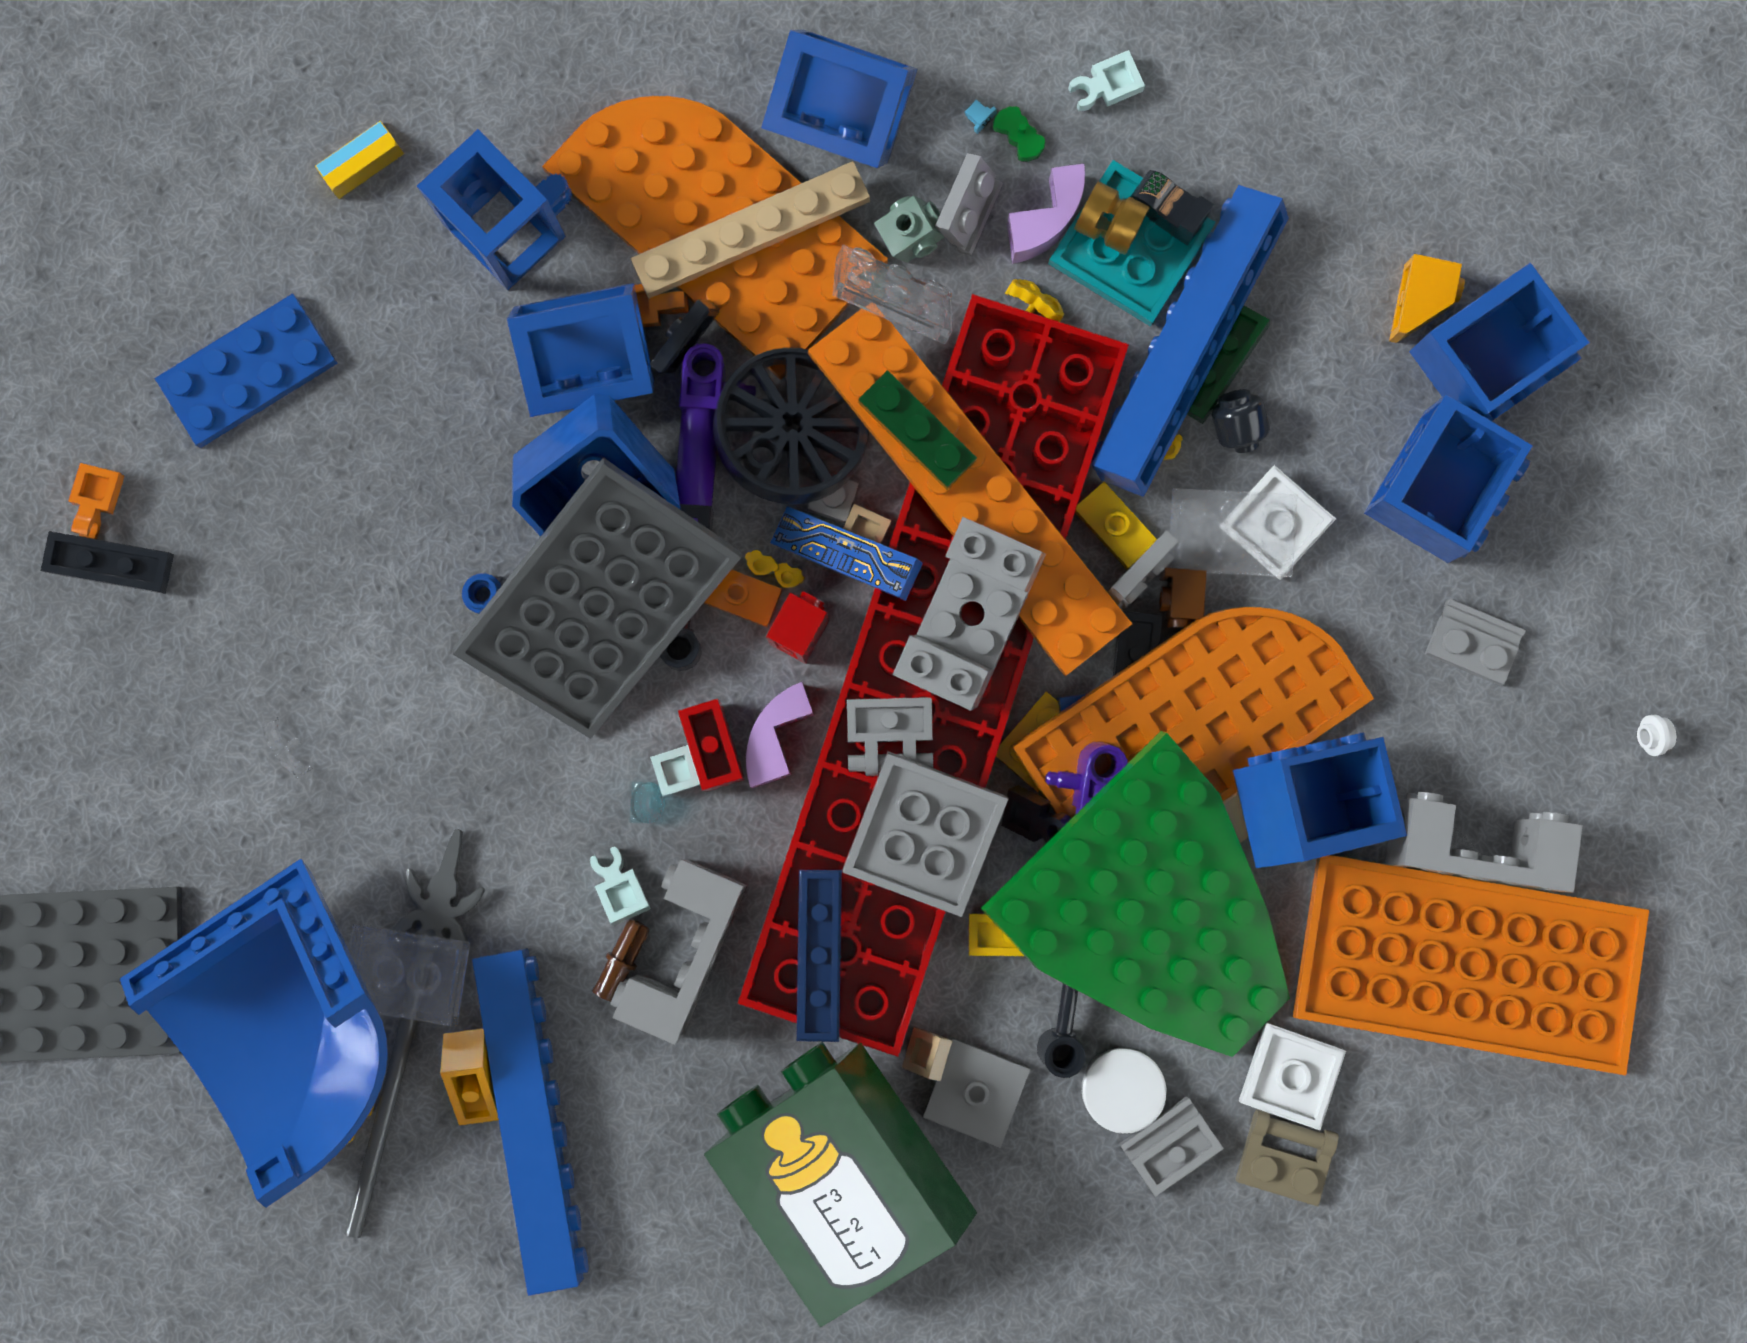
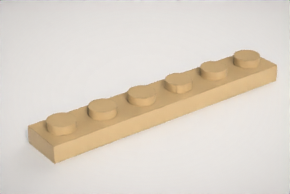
[631,161,870,299]

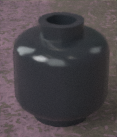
[1211,389,1270,453]

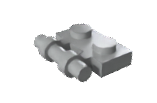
[1107,530,1179,609]
[847,698,933,776]

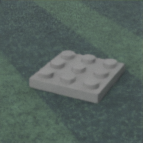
[843,752,1008,917]

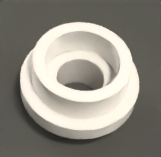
[1637,715,1676,756]

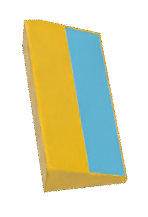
[315,120,404,199]

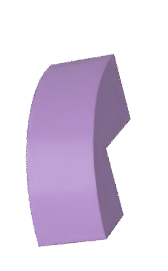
[1007,164,1085,264]
[746,682,814,788]

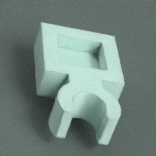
[1068,50,1145,111]
[590,846,651,926]

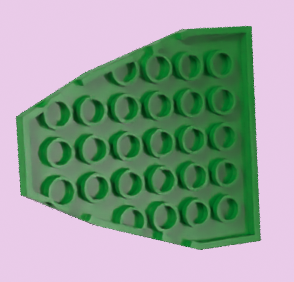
[981,731,1290,1057]

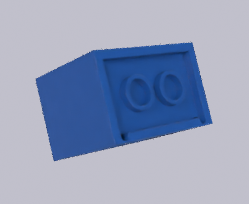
[1409,262,1590,421]
[1364,394,1533,563]
[1233,732,1407,868]

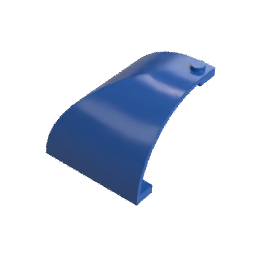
[120,859,388,1208]

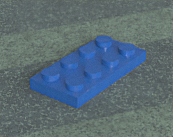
[154,293,338,448]

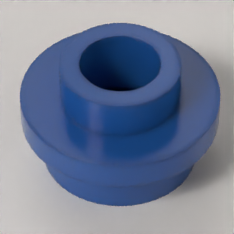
[462,573,502,614]

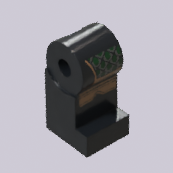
[1130,170,1214,246]

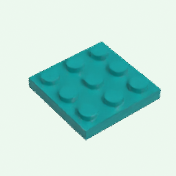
[1048,160,1216,327]

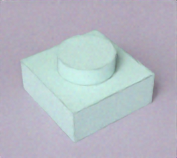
[650,745,700,797]

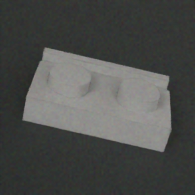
[935,153,1003,255]
[1425,599,1526,686]
[1119,1096,1224,1197]

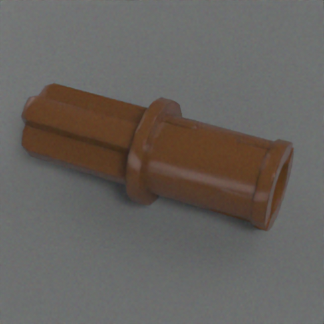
[592,919,649,1002]

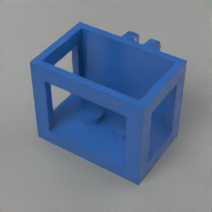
[761,29,918,168]
[417,129,572,291]
[507,283,655,417]

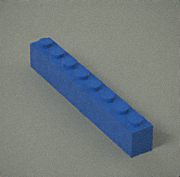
[1091,185,1289,497]
[472,948,589,1296]

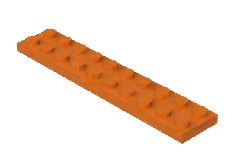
[808,300,1132,677]

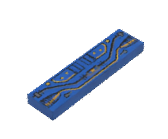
[770,506,923,601]

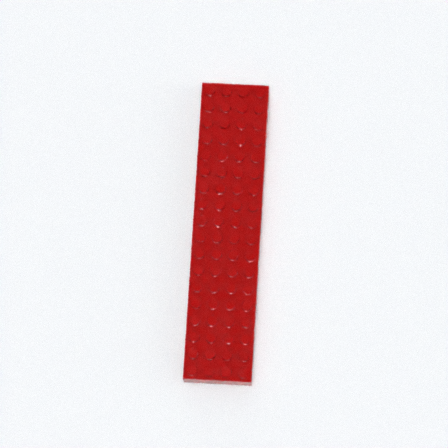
[737,294,1129,1057]

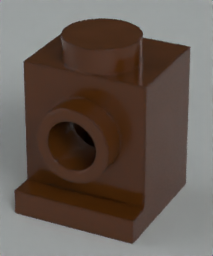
[1159,568,1207,630]

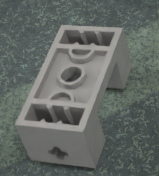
[893,517,1046,711]
[1385,792,1583,893]
[610,859,748,1045]

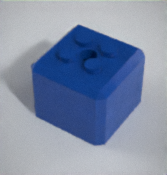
[512,394,680,537]

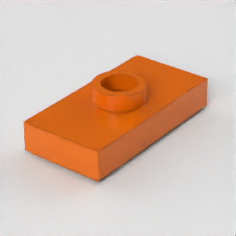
[704,570,782,628]

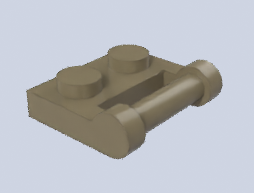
[1235,1109,1339,1207]

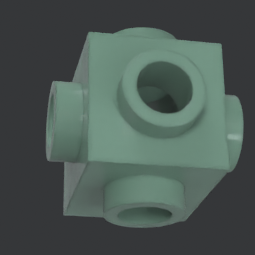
[874,195,945,263]

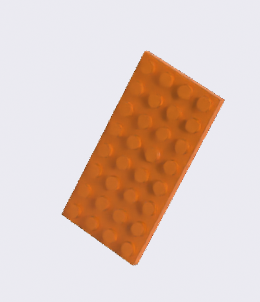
[1292,855,1649,1076]

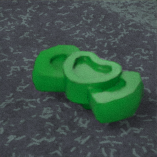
[993,106,1046,162]

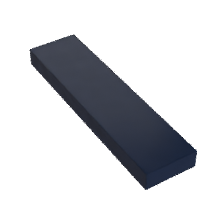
[796,870,842,1042]

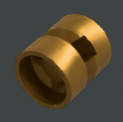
[1074,181,1150,255]

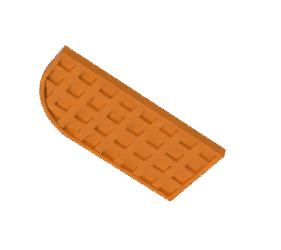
[542,96,888,380]
[1011,607,1374,818]

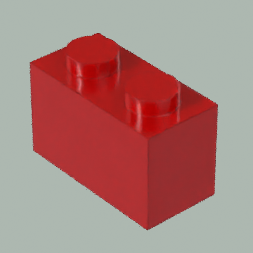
[766,591,829,664]
[678,698,745,792]

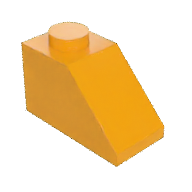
[1389,254,1465,343]
[440,1028,499,1126]

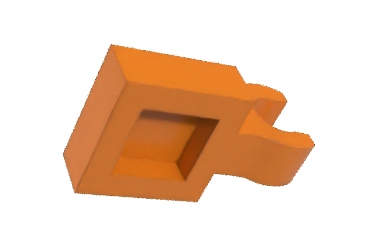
[634,284,689,328]
[68,463,125,539]

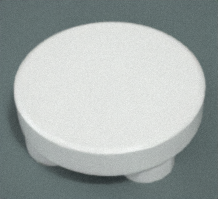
[1082,1048,1166,1133]

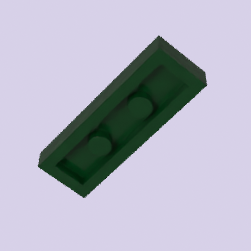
[1187,305,1270,424]
[858,370,977,490]

